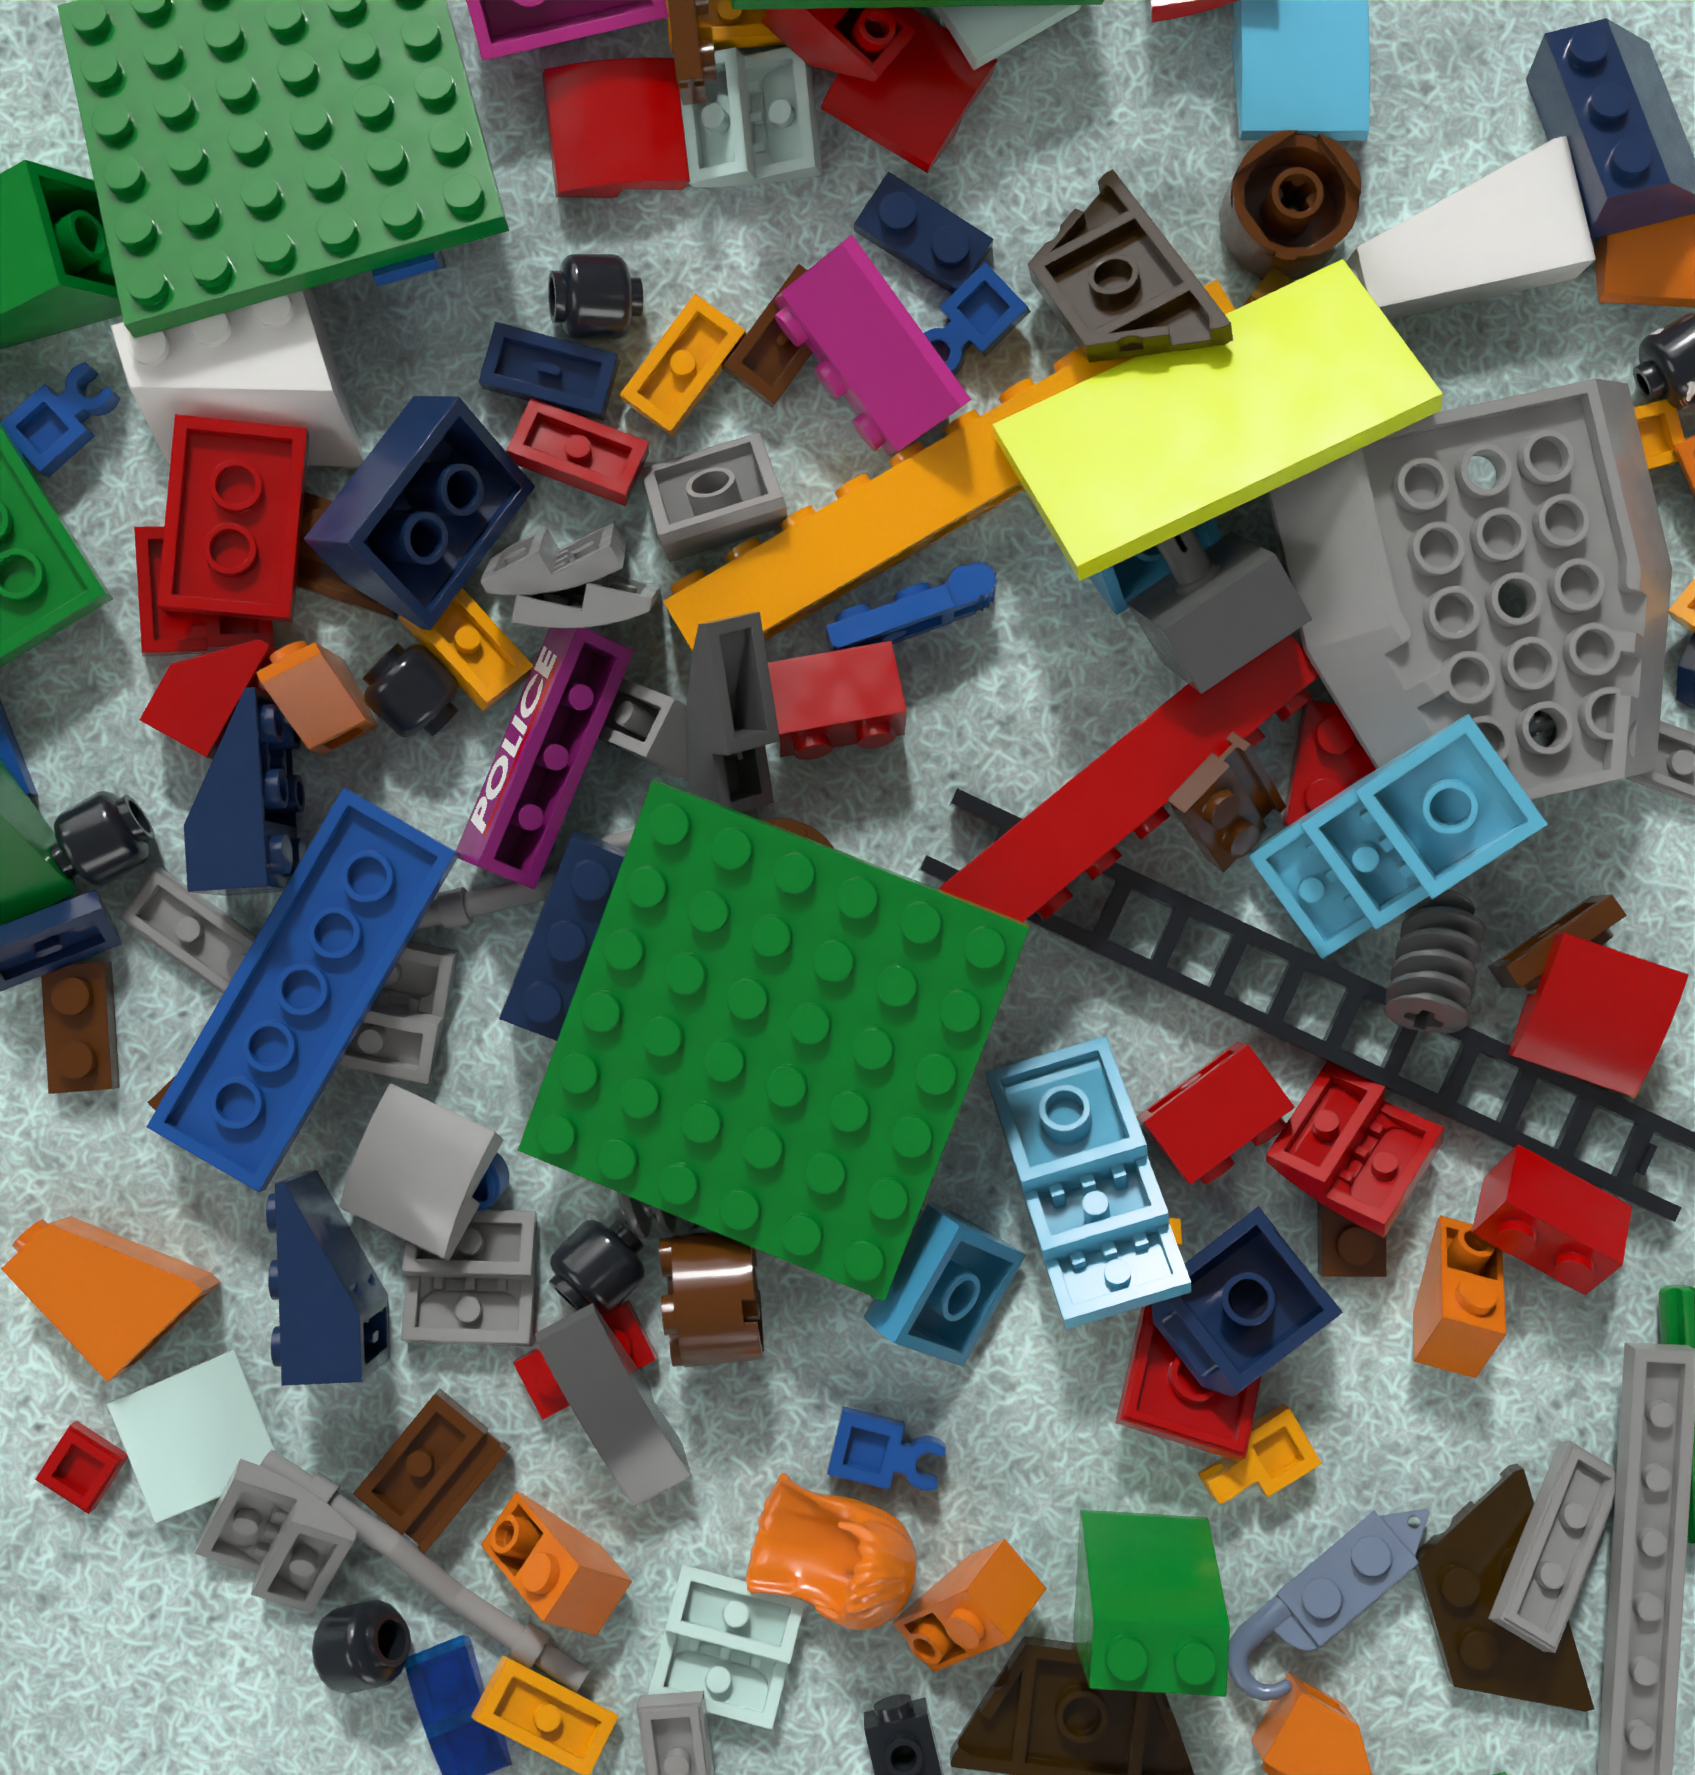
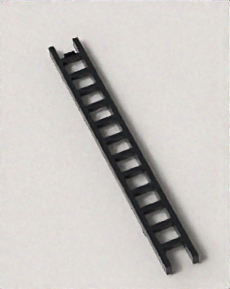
[918,788,1695,1222]

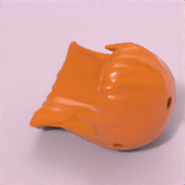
[746,1473,917,1630]

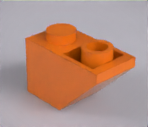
[256,641,379,755]
[1413,1215,1506,1378]
[481,1491,632,1636]
[892,1538,1047,1672]
[1251,1672,1372,1775]

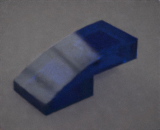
[405,1635,513,1775]

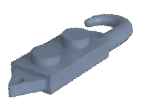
[1228,1509,1429,1701]

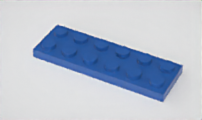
[146,788,460,1192]

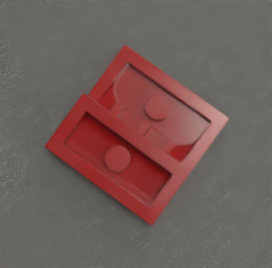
[821,7,998,173]
[542,57,690,198]
[134,526,274,657]
[1508,933,1689,1097]
[1266,1061,1444,1238]

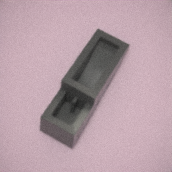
[686,612,780,812]
[534,1303,692,1507]

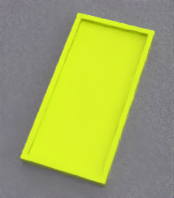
[992,259,1443,581]

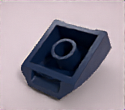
[1152,1206,1343,1397]

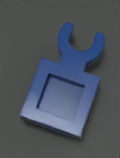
[924,262,1030,376]
[2,362,121,478]
[827,1406,946,1491]

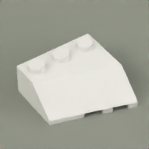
[111,288,365,469]

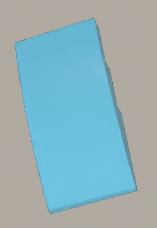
[1232,0,1370,141]
[1248,714,1548,959]
[985,1036,1191,1330]

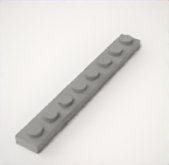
[1597,1342,1695,1775]

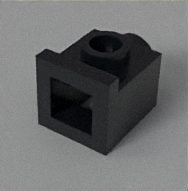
[864,1694,944,1775]

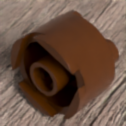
[1219,130,1361,280]
[659,1232,764,1368]

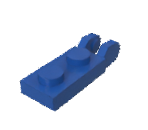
[825,561,998,652]

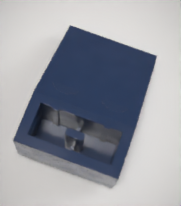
[183,687,308,896]
[266,1170,390,1386]

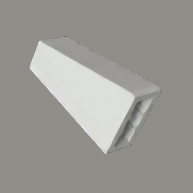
[1346,136,1596,320]

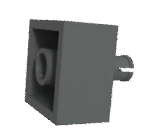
[1126,528,1312,694]

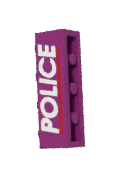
[456,627,634,890]

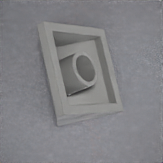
[641,432,788,562]

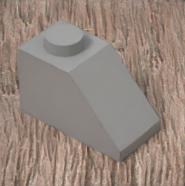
[598,678,689,782]

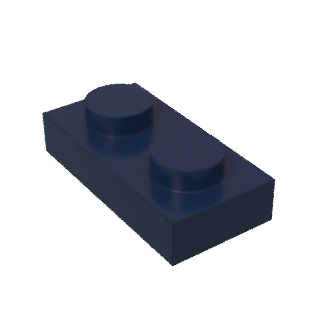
[854,171,994,294]
[479,321,620,421]
[0,889,122,992]

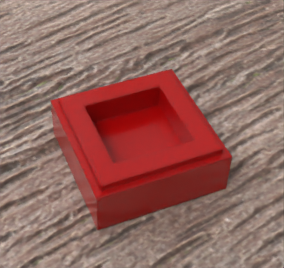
[35,1421,128,1514]

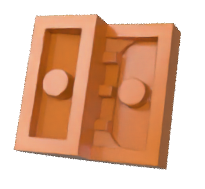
[1594,214,1695,308]

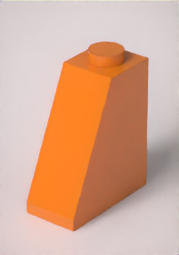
[1,1216,220,1382]

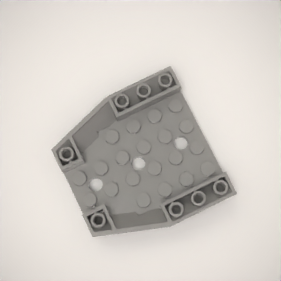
[1267,378,1672,800]

